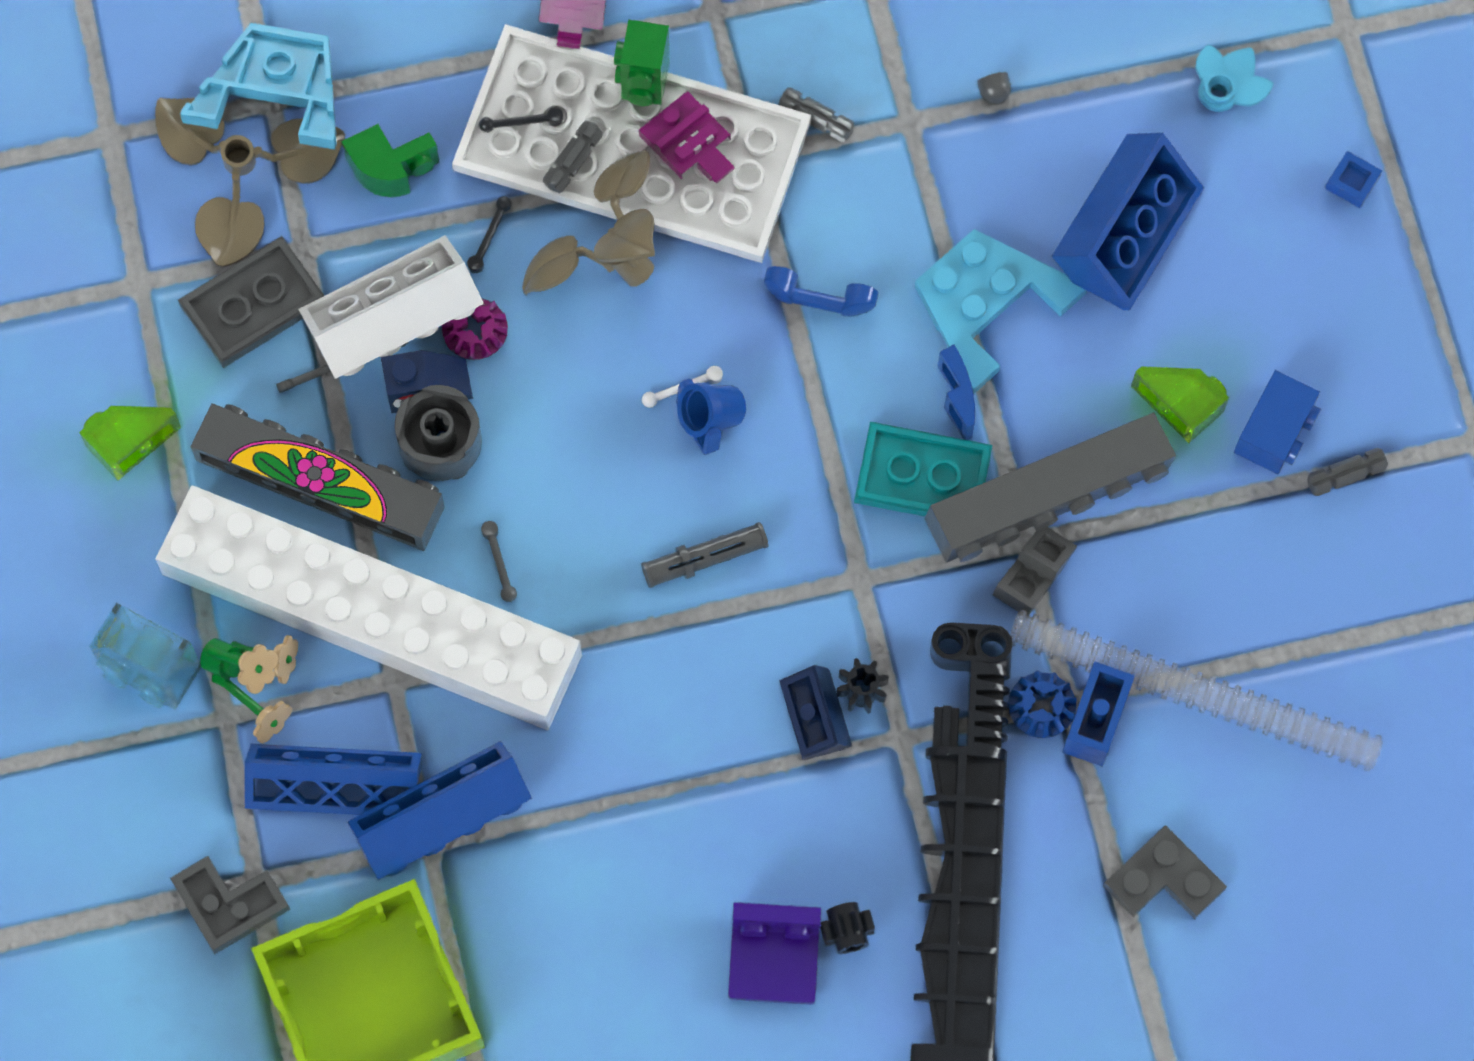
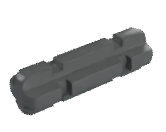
[779,88,854,142]
[543,121,603,193]
[1307,448,1388,496]

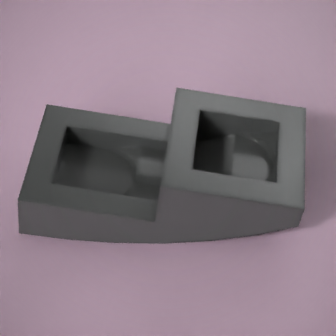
[993,527,1077,618]

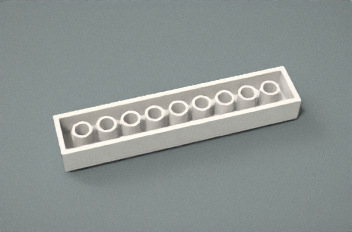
[155,485,582,731]

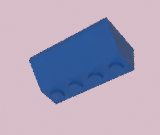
[1052,133,1204,310]

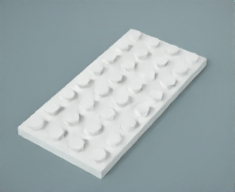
[452,24,811,263]

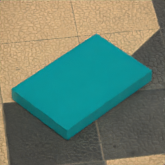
[854,421,993,517]

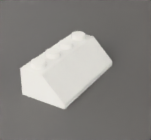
[298,235,484,379]

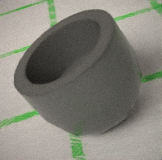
[977,72,1011,105]

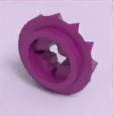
[442,298,508,360]

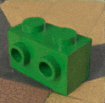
[614,19,670,106]

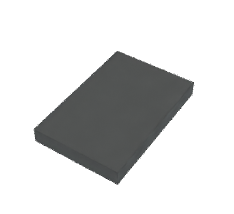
[178,236,324,368]

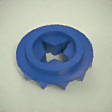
[1008,670,1077,738]

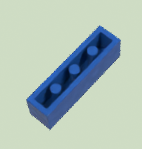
[347,741,532,880]

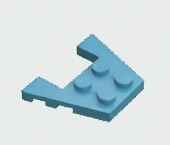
[180,23,337,150]
[915,229,1087,394]

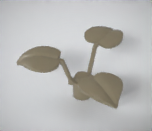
[155,98,345,267]
[522,150,655,296]

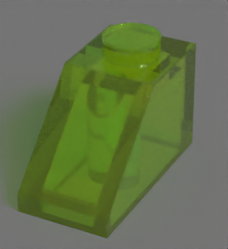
[1131,366,1230,443]
[79,406,181,481]

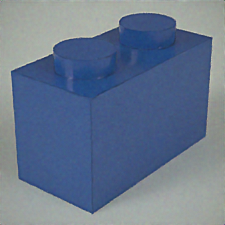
[1233,370,1321,475]
[1062,661,1135,767]

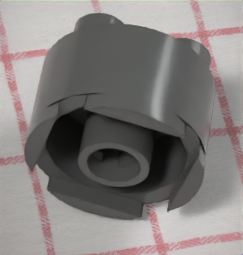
[395,385,482,481]

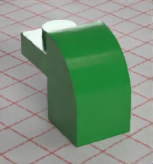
[342,124,439,197]

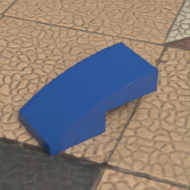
[937,344,975,440]

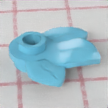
[1195,45,1273,112]

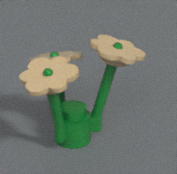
[200,635,298,744]

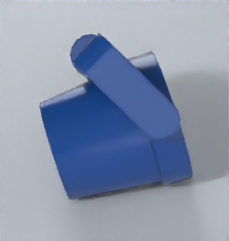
[676,379,746,455]

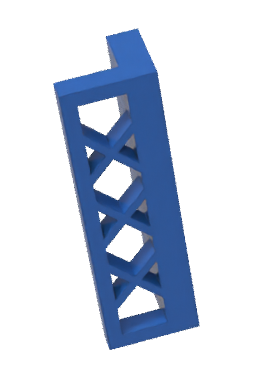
[244,744,422,815]

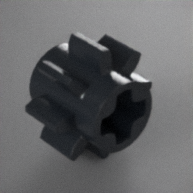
[836,658,889,714]
[820,902,875,954]

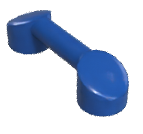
[764,266,879,317]

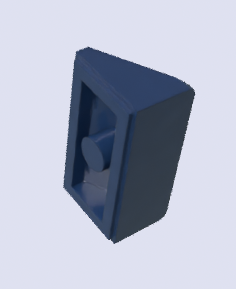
[779,665,852,760]

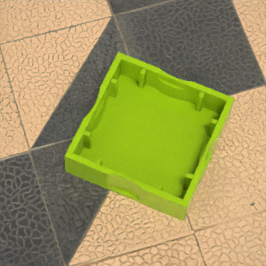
[251,879,485,1061]

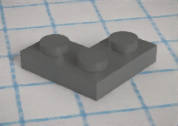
[1103,825,1227,919]
[170,856,291,954]

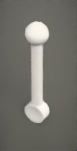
[641,366,723,408]

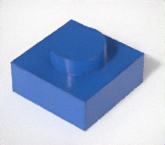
[1325,151,1383,208]

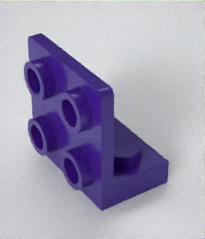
[728,902,821,1005]

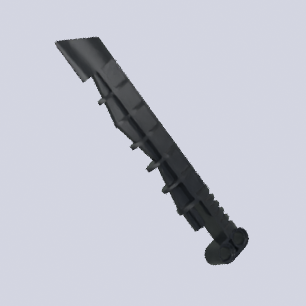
[910,623,1013,1061]

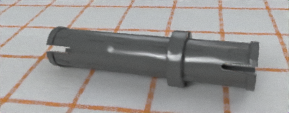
[641,522,769,588]

